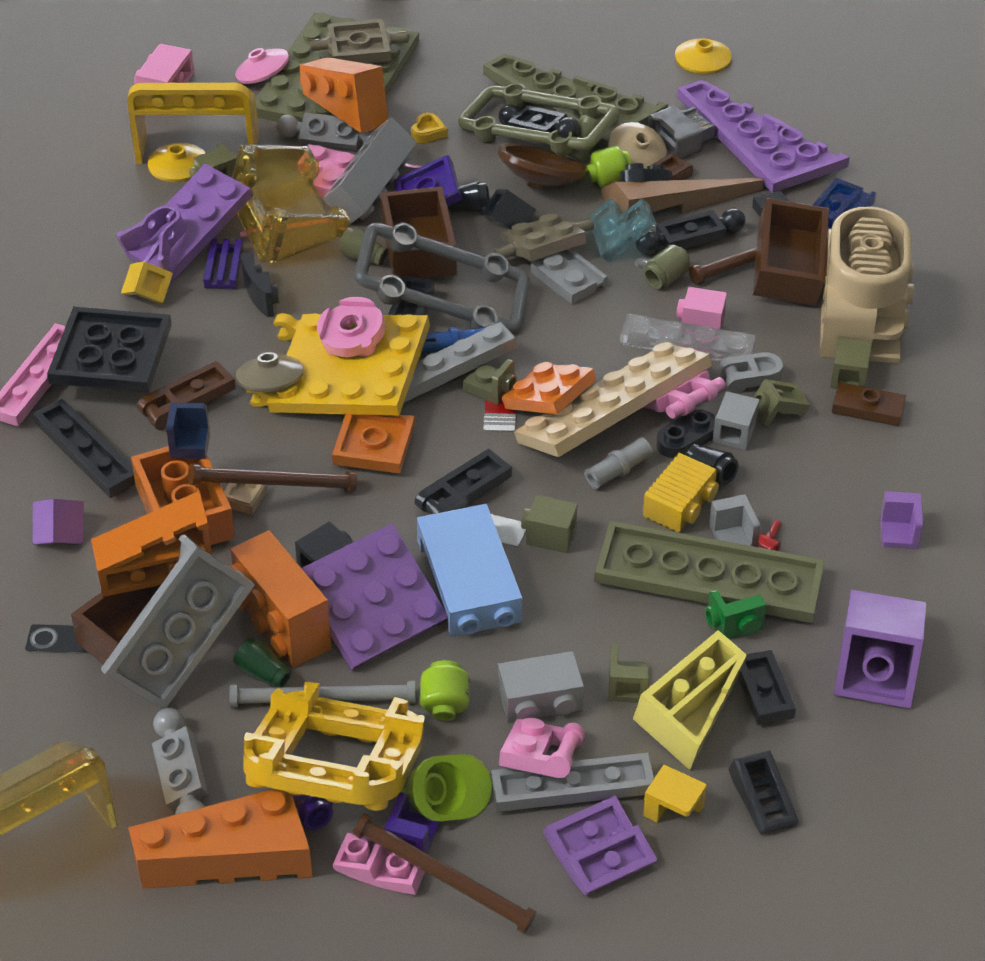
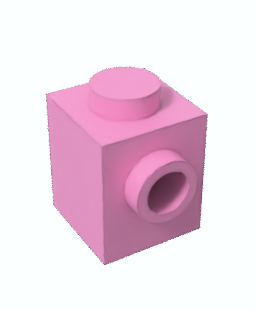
[676,287,727,338]

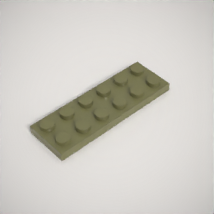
[594,520,825,623]

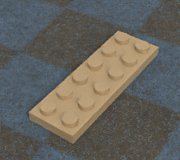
[514,342,712,457]

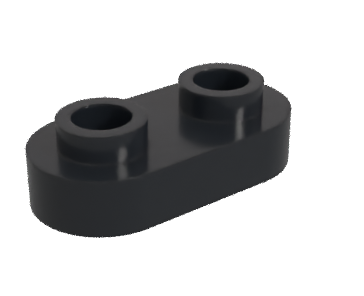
[619,163,672,182]
[656,410,715,458]

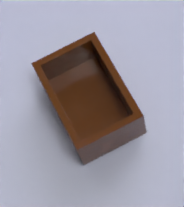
[380,186,457,279]
[753,198,829,306]
[71,585,161,665]

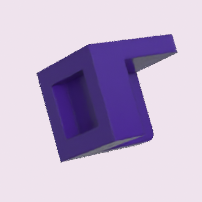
[384,792,439,854]

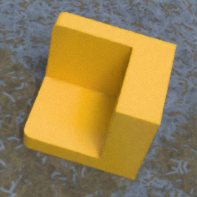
[121,261,173,304]
[643,764,707,823]

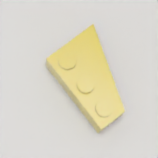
[633,630,747,770]

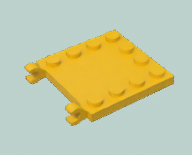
[246,313,430,416]

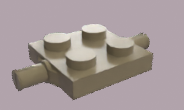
[310,19,408,64]
[493,214,594,262]

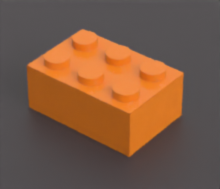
[131,446,235,545]
[230,530,332,668]

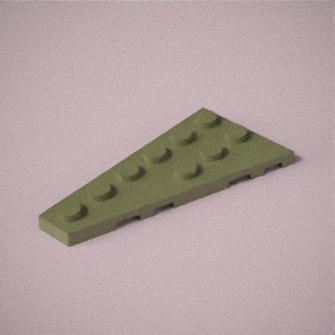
[483,54,668,149]

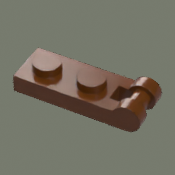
[137,361,236,430]

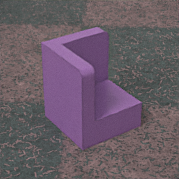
[880,491,923,549]
[32,499,84,545]

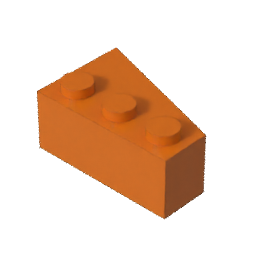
[299,57,388,133]
[91,491,212,597]

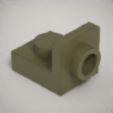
[463,359,517,404]
[753,379,811,426]

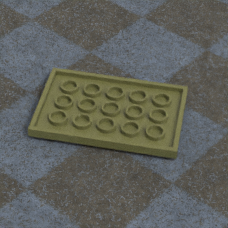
[256,12,419,122]

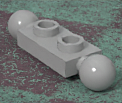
[276,112,375,151]
[152,708,209,815]

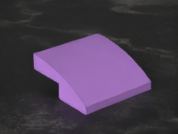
[543,795,658,896]

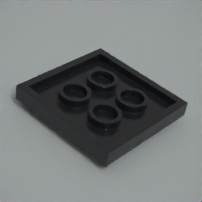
[47,306,172,393]

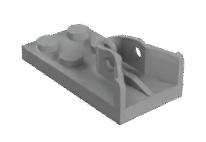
[101,535,255,709]

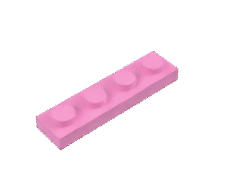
[0,323,65,427]

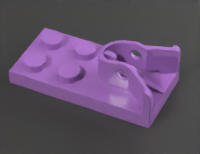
[117,164,253,283]

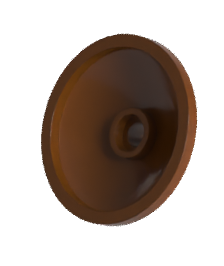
[498,144,588,190]

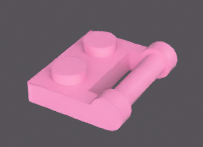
[498,718,585,778]

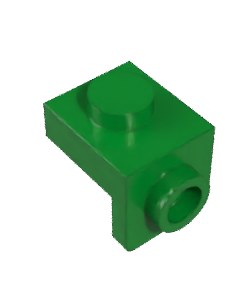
[705,590,766,639]

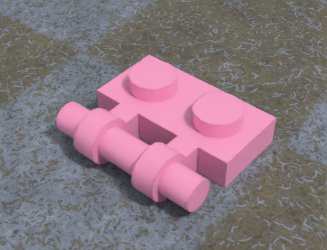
[644,370,726,419]

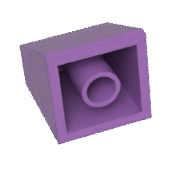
[834,590,926,709]

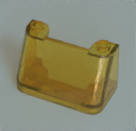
[232,144,350,262]

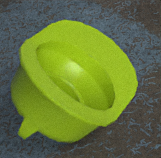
[401,754,492,822]

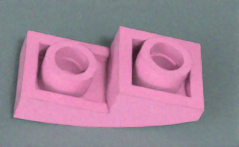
[333,833,426,895]

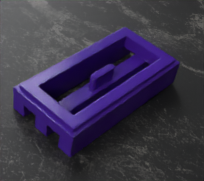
[203,239,243,289]

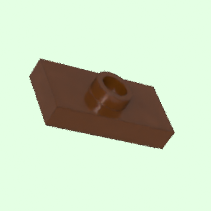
[832,382,906,426]

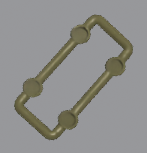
[458,83,619,156]

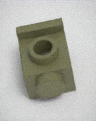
[189,143,239,182]

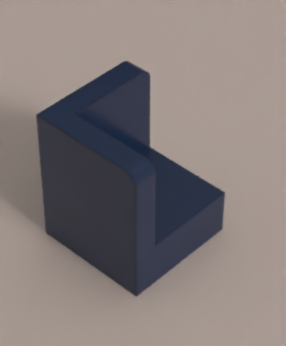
[166,403,210,459]

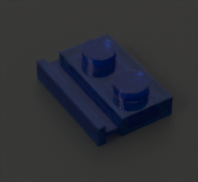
[812,178,876,229]

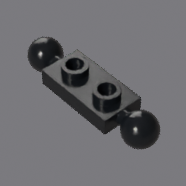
[498,104,580,138]
[635,208,746,255]

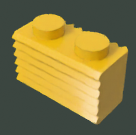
[643,453,719,533]

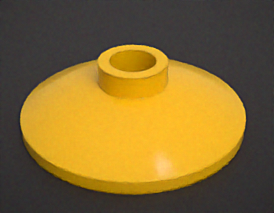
[675,38,732,74]
[148,143,206,182]

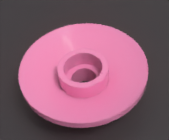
[235,48,289,84]

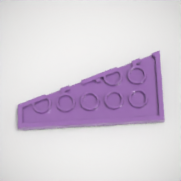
[677,80,850,192]

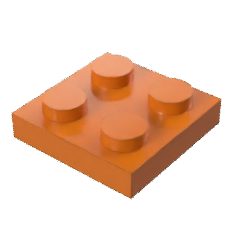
[502,362,597,415]
[332,413,415,474]

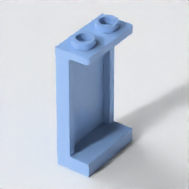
[417,504,522,637]

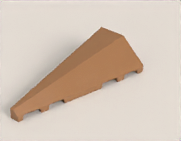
[601,178,764,219]

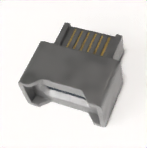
[648,106,715,158]

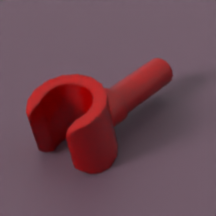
[758,520,782,551]

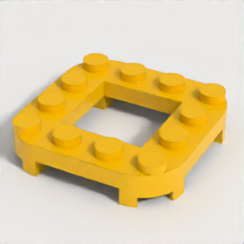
[243,682,424,811]

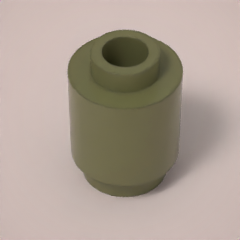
[643,245,690,289]

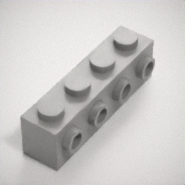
[323,117,417,225]

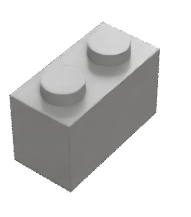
[498,651,584,723]

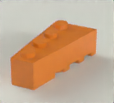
[128,789,313,889]

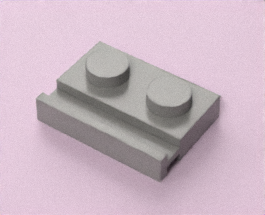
[531,248,607,305]

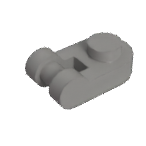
[719,352,783,394]

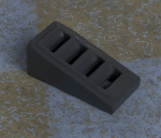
[728,750,799,834]

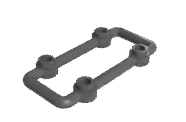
[355,223,530,333]

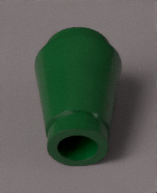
[233,638,292,687]

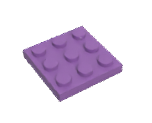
[302,523,448,671]

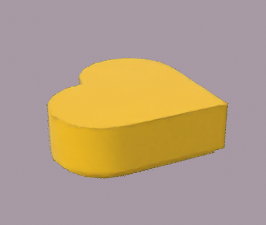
[411,112,448,144]

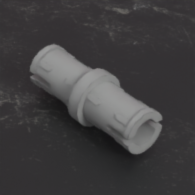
[584,437,653,490]

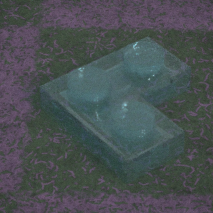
[588,198,657,262]

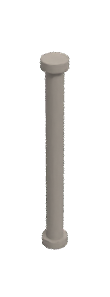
[229,681,416,708]

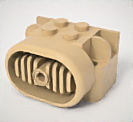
[820,207,914,364]

